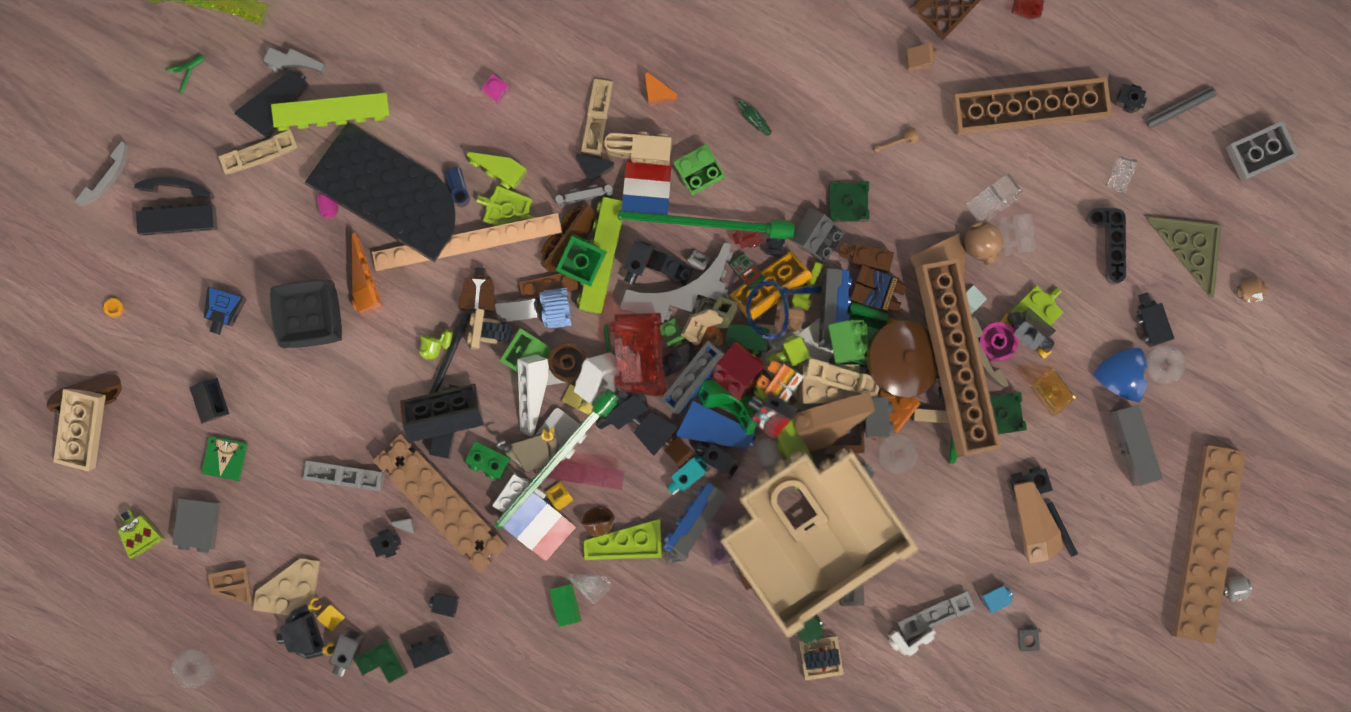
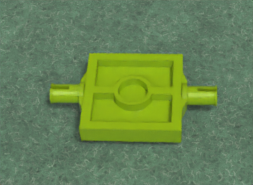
[476,186,536,226]
[1009,285,1064,326]

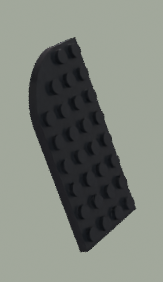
[305,122,456,263]

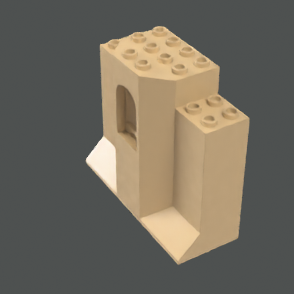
[720,448,919,638]

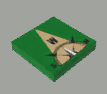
[201,436,248,481]

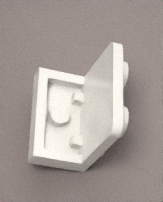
[535,408,587,460]
[887,629,936,656]

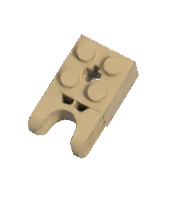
[604,132,672,166]

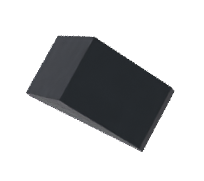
[576,154,615,182]

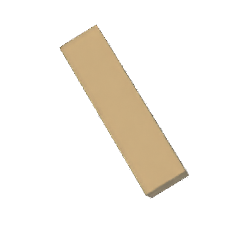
[913,409,950,424]

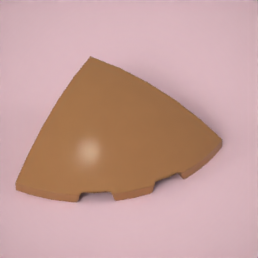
[909,233,966,276]

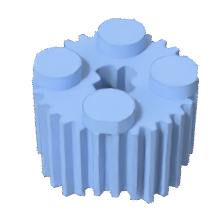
[540,288,572,329]

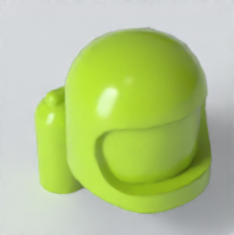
[419,329,453,360]

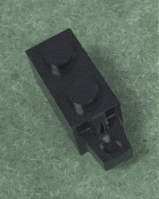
[1136,292,1175,347]
[595,384,648,430]

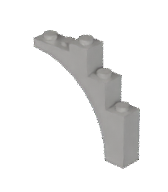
[620,242,734,324]

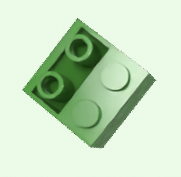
[673,144,726,196]
[828,320,869,363]
[500,328,553,372]

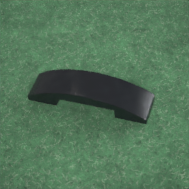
[134,177,214,199]

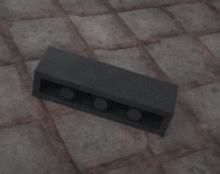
[136,202,217,236]

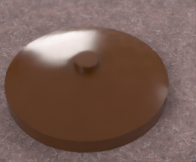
[867,320,939,398]

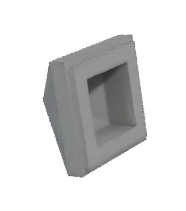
[687,250,711,270]

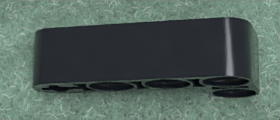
[1086,208,1126,285]

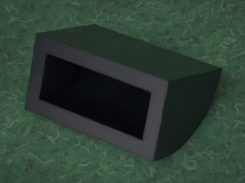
[190,378,229,424]

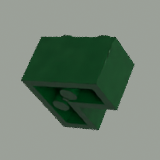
[354,639,409,683]

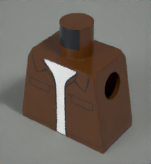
[458,267,496,312]

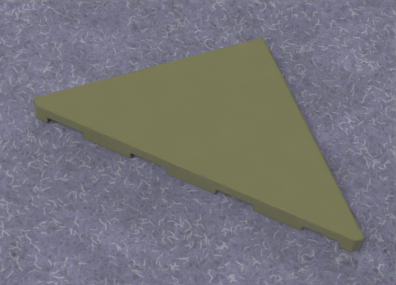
[1147,216,1221,298]

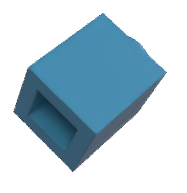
[981,585,1013,613]

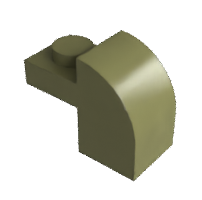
[695,296,738,328]

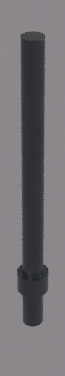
[429,312,471,394]

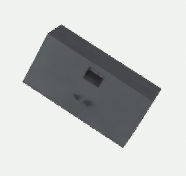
[1110,404,1163,486]

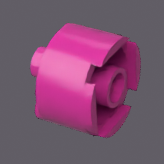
[978,322,1019,362]

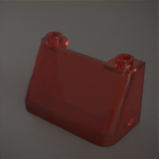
[610,313,666,397]

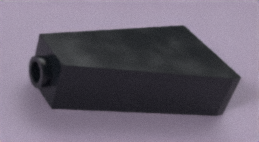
[234,70,309,139]

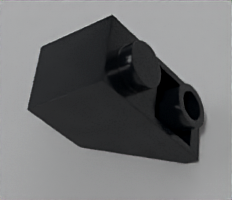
[646,250,693,286]
[653,342,697,380]

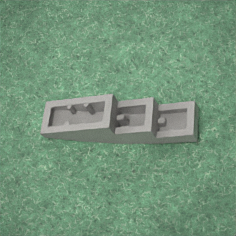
[303,461,385,492]

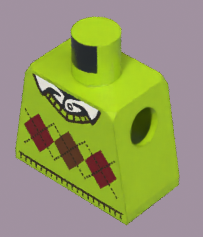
[118,510,165,559]

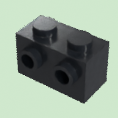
[407,634,453,669]

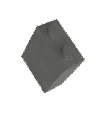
[172,499,221,553]

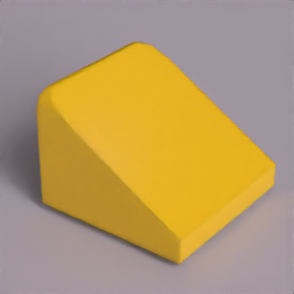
[545,481,573,511]
[317,604,345,631]

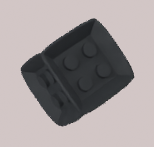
[270,280,342,348]

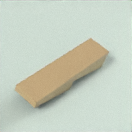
[581,79,613,159]

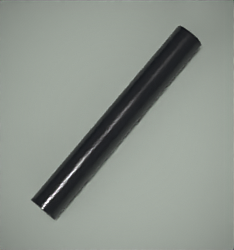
[1046,502,1078,557]

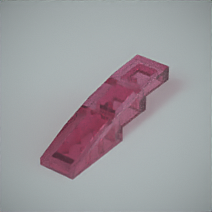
[546,461,625,490]

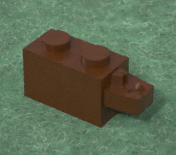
[838,243,894,273]

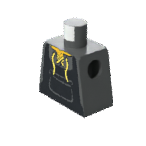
[331,628,366,676]

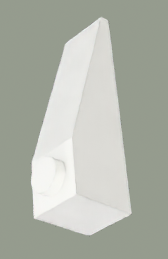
[518,355,549,437]

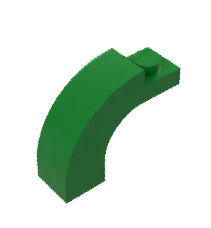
[698,380,757,435]

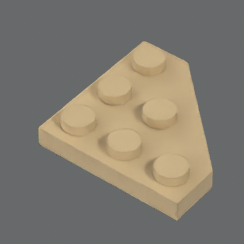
[253,558,320,615]

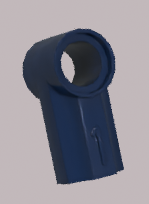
[445,167,470,207]

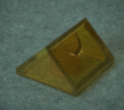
[1029,368,1076,416]

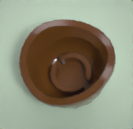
[581,506,615,537]

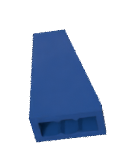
[676,401,757,450]

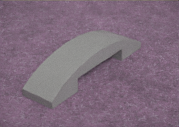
[74,141,129,206]
[897,591,975,640]

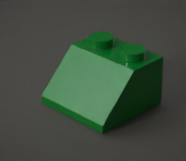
[556,234,607,287]

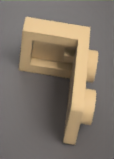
[681,309,723,345]

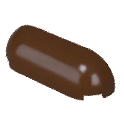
[540,204,595,271]
[47,375,122,413]

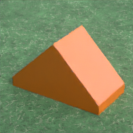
[645,72,678,104]

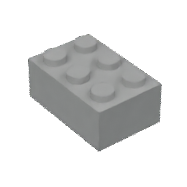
[1226,121,1299,182]

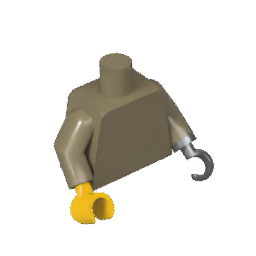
[497,427,559,477]

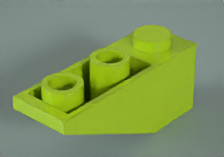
[467,152,528,190]

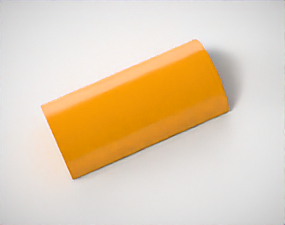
[729,250,813,322]

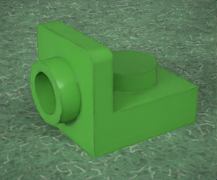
[658,318,685,349]

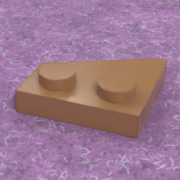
[208,567,253,604]

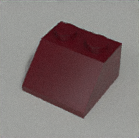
[711,342,765,401]

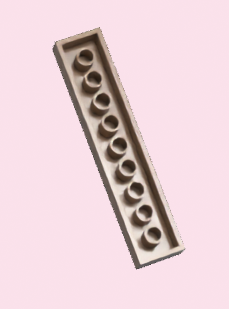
[915,258,1001,458]
[1172,445,1246,644]

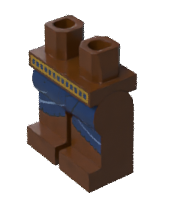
[851,265,907,313]

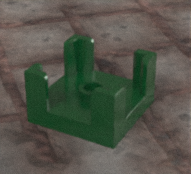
[829,181,869,222]
[990,392,1027,435]

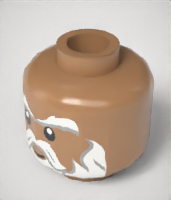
[1237,277,1267,303]

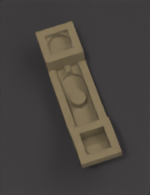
[972,317,1009,387]

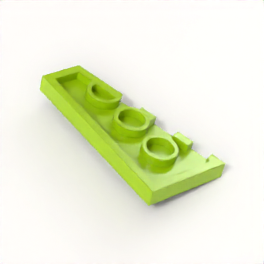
[584,519,662,560]

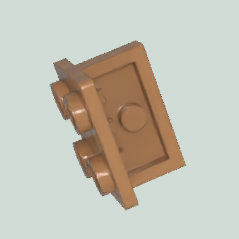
[773,294,804,342]

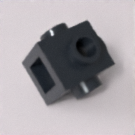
[1115,84,1147,113]
[370,529,402,558]

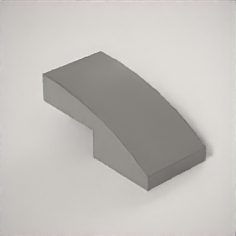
[495,298,539,322]

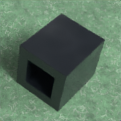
[429,593,460,618]

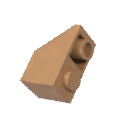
[906,43,937,71]

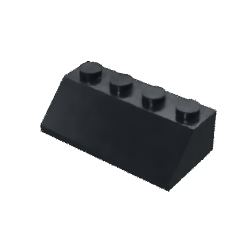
[400,383,484,443]

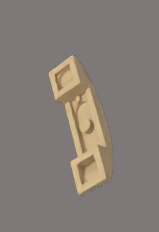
[219,130,298,175]
[805,358,879,397]

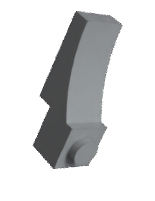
[263,47,327,74]

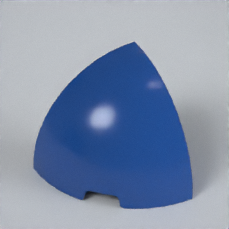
[1093,348,1148,402]

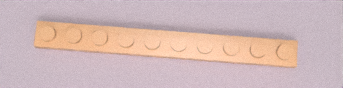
[372,213,562,271]

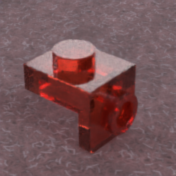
[1011,0,1044,20]
[732,230,763,249]

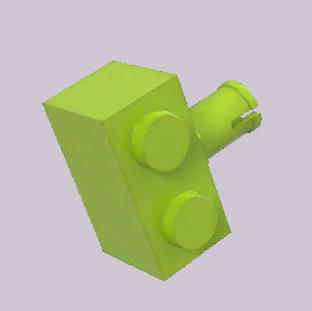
[766,335,811,368]

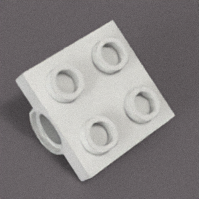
[492,473,546,513]

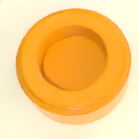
[103,298,124,318]

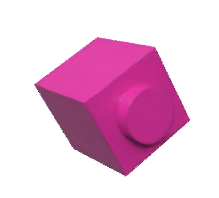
[481,74,509,104]

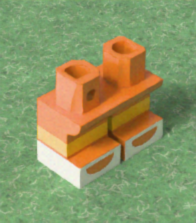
[756,360,803,401]

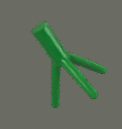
[165,54,205,94]

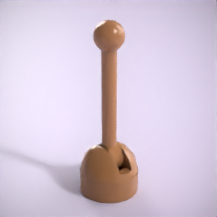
[873,128,919,153]

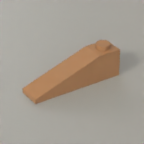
[793,392,875,452]
[1013,481,1063,564]

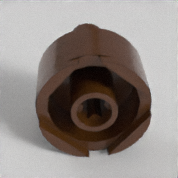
[548,343,587,383]

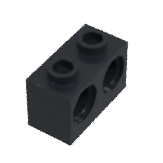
[1007,466,1053,502]

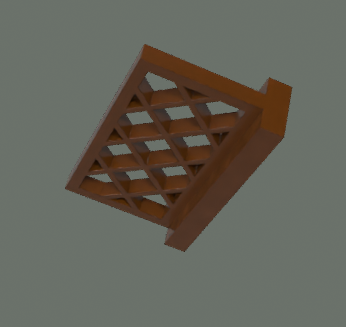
[909,0,981,40]

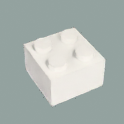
[574,352,627,404]

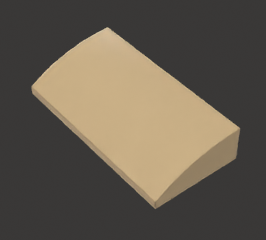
[54,389,106,471]

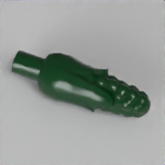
[736,99,772,136]

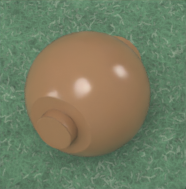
[964,221,1003,264]

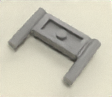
[555,185,614,208]

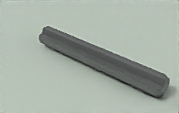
[1146,86,1216,129]

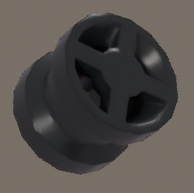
[766,238,785,256]

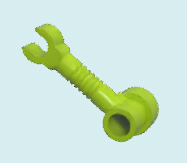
[789,262,823,311]

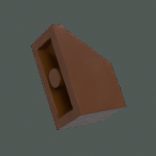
[664,437,694,467]

